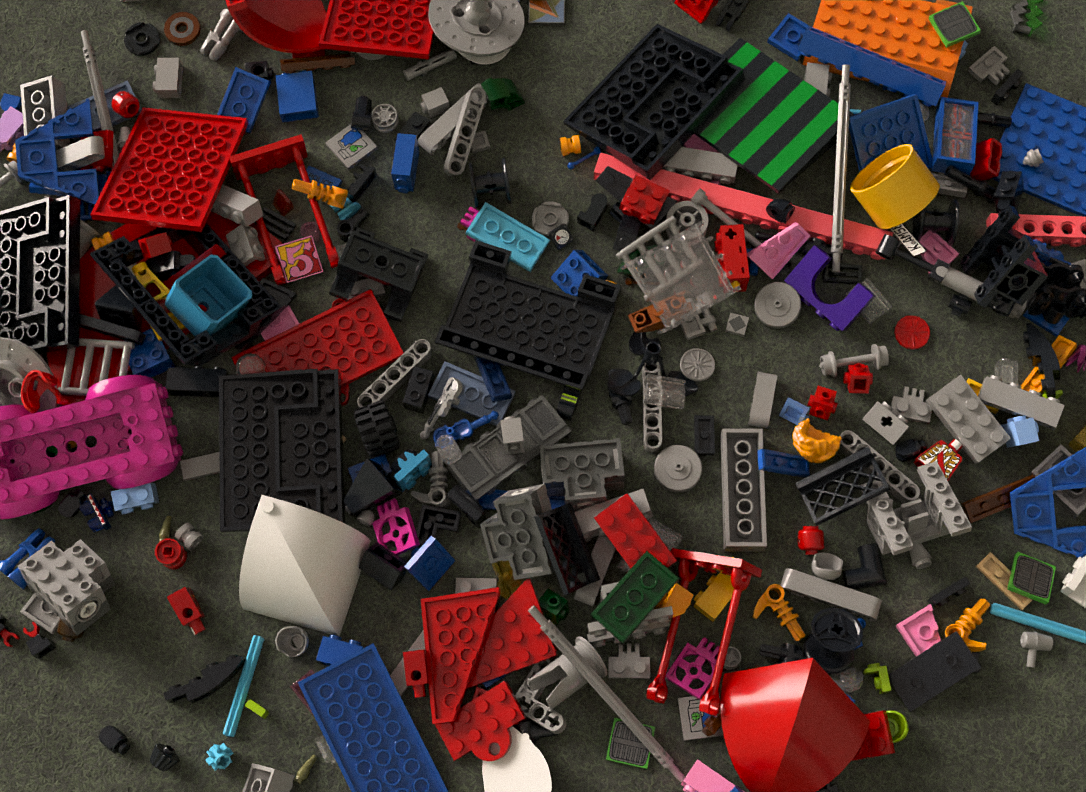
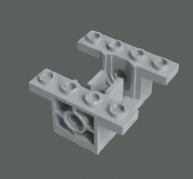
[861,461,972,556]
[587,582,673,648]

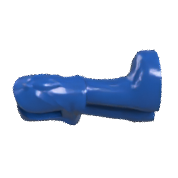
[0,528,56,590]

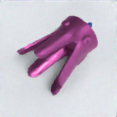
[1065,345,1086,373]

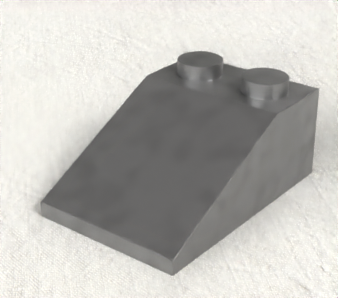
[1031,445,1086,519]

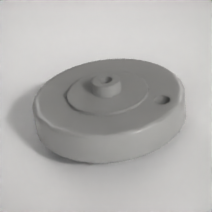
[754,282,801,329]
[654,445,702,493]

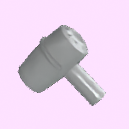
[1020,631,1053,668]

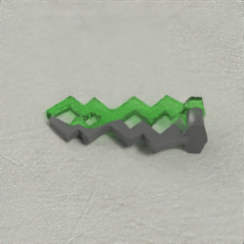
[1010,0,1044,37]

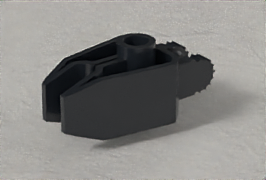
[144,251,195,281]

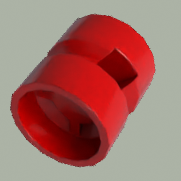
[155,538,187,570]

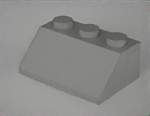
[242,763,295,792]

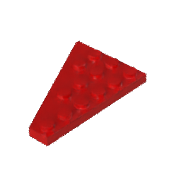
[467,578,558,689]
[421,587,501,725]

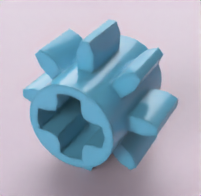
[206,743,233,771]

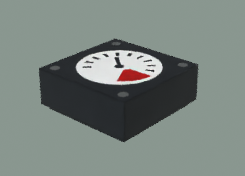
[548,223,574,250]

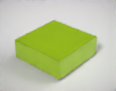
[245,699,269,719]

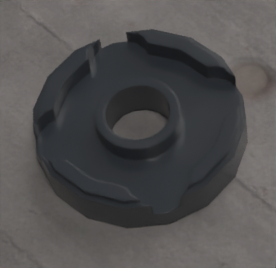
[124,22,160,56]

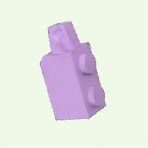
[0,106,24,152]

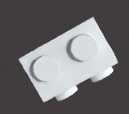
[1060,556,1086,609]

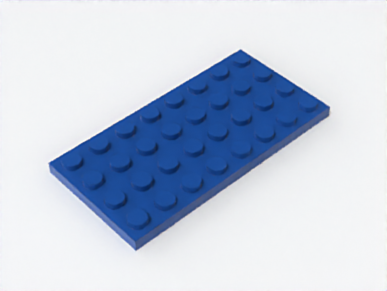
[298,643,448,792]

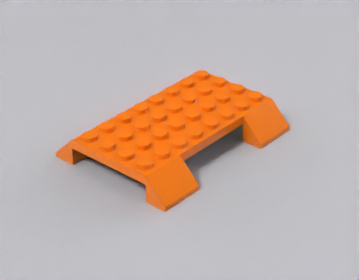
[803,0,973,98]

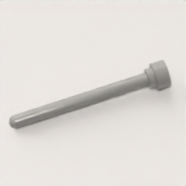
[691,188,762,248]

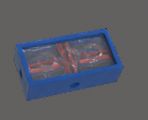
[932,97,979,175]

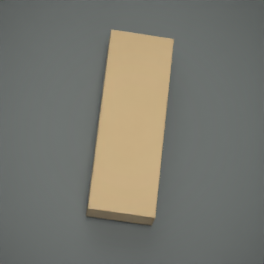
[976,552,1033,611]

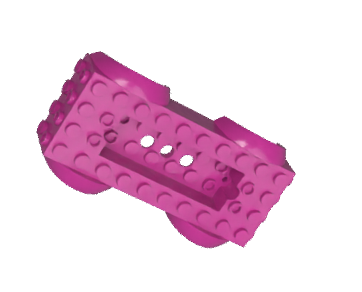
[0,375,183,520]

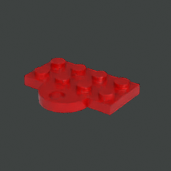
[435,681,526,761]

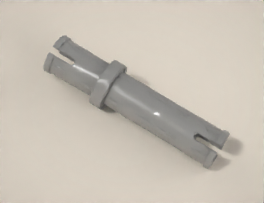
[403,48,457,81]

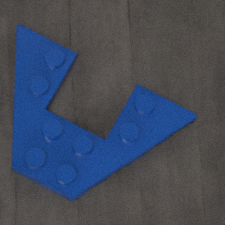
[15,99,99,205]
[1010,447,1086,558]

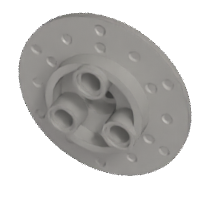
[428,0,524,56]
[0,337,58,412]

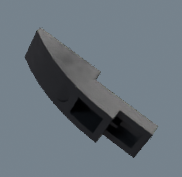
[1023,323,1060,398]
[164,655,245,704]

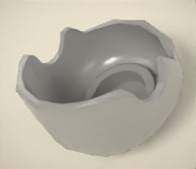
[812,552,843,580]
[275,626,309,657]

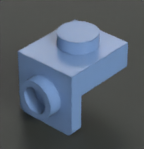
[779,397,810,429]

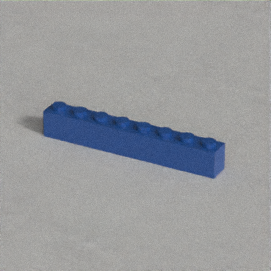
[798,26,946,106]

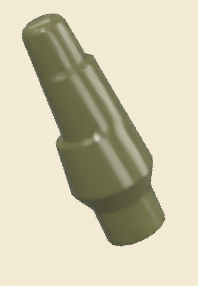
[158,516,171,543]
[294,755,318,785]

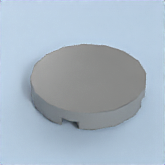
[532,201,569,238]

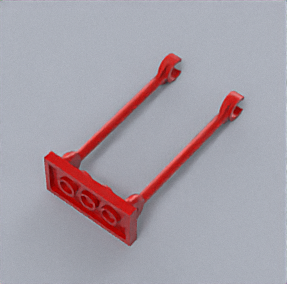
[229,134,340,285]
[646,548,762,716]

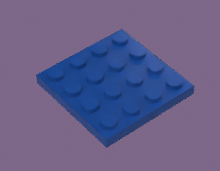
[849,94,932,172]

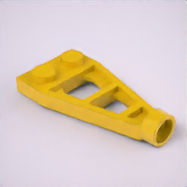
[131,262,186,342]

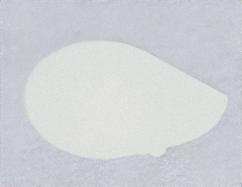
[482,727,552,792]

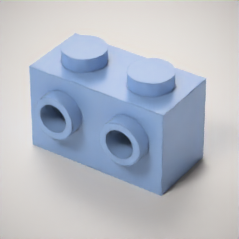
[1001,415,1039,448]
[111,483,159,515]

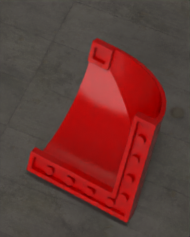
[225,0,326,53]
[720,658,870,792]

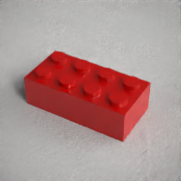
[594,493,677,568]

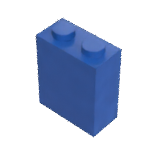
[276,70,319,122]
[391,133,420,193]

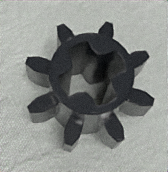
[948,293,972,317]

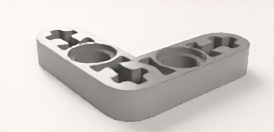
[515,659,566,734]

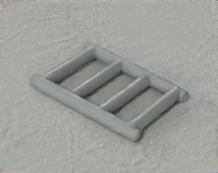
[616,216,703,302]
[57,338,135,396]

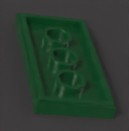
[591,551,680,644]

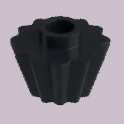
[150,743,180,772]

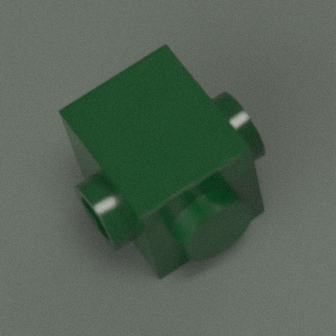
[539,589,569,625]

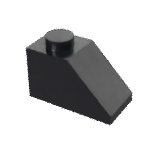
[613,213,641,254]

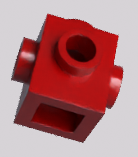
[843,363,873,394]
[807,386,838,421]

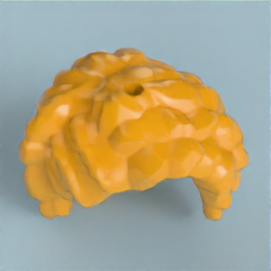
[792,418,842,463]

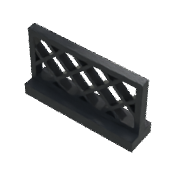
[795,447,891,526]
[534,502,601,595]

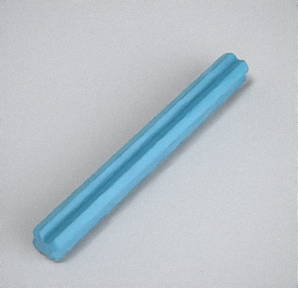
[990,603,1086,644]
[223,635,264,737]

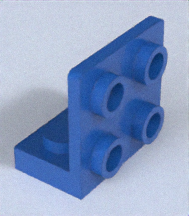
[551,250,608,297]
[122,328,175,378]

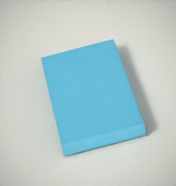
[466,202,550,272]

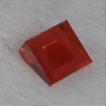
[273,189,294,216]

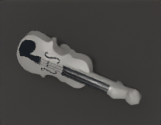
[420,377,462,439]

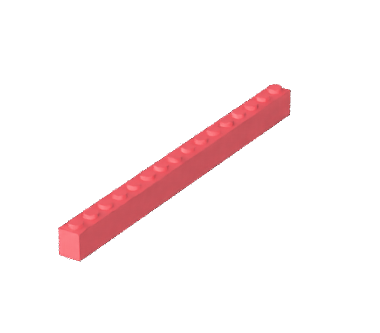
[594,152,894,260]

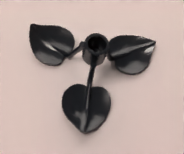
[607,331,699,398]

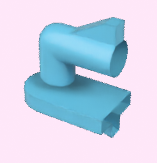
[329,197,361,220]

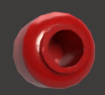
[111,91,140,118]
[798,526,824,555]

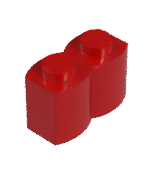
[970,138,1002,181]

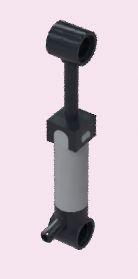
[875,234,1016,317]

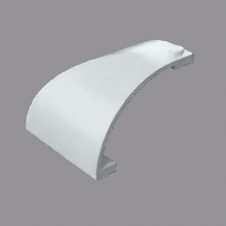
[239,495,371,636]

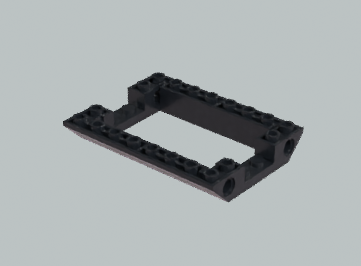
[90,223,282,366]

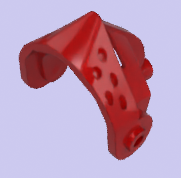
[21,370,68,413]

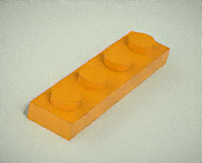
[1021,335,1077,396]

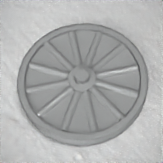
[680,348,715,381]

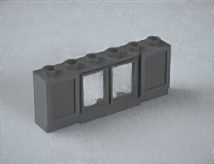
[447,395,571,503]

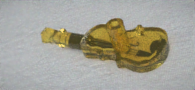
[492,560,522,599]

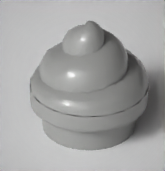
[1023,149,1044,167]

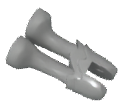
[200,9,244,61]

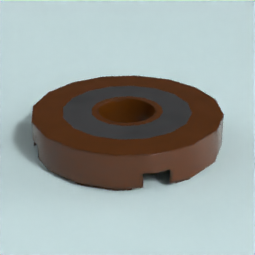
[164,12,201,46]

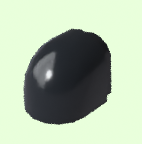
[766,199,795,224]

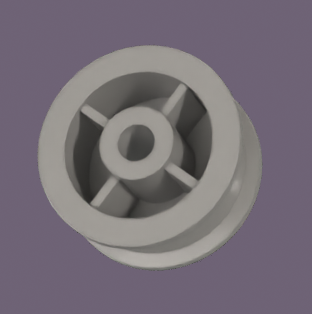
[666,201,708,246]

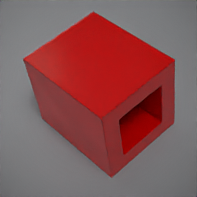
[138,232,172,258]

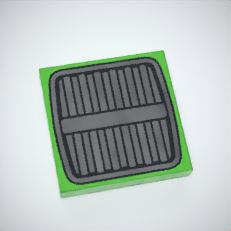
[929,1,981,48]
[1007,552,1056,605]
[606,718,655,769]

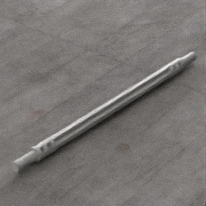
[81,30,119,171]
[831,64,851,272]
[528,605,685,782]

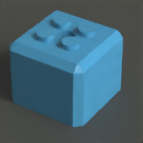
[165,255,252,337]

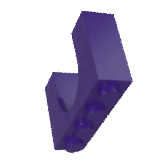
[784,245,876,331]

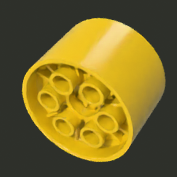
[850,144,940,229]

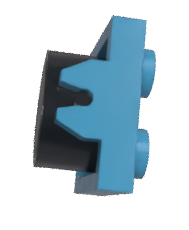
[391,448,432,491]

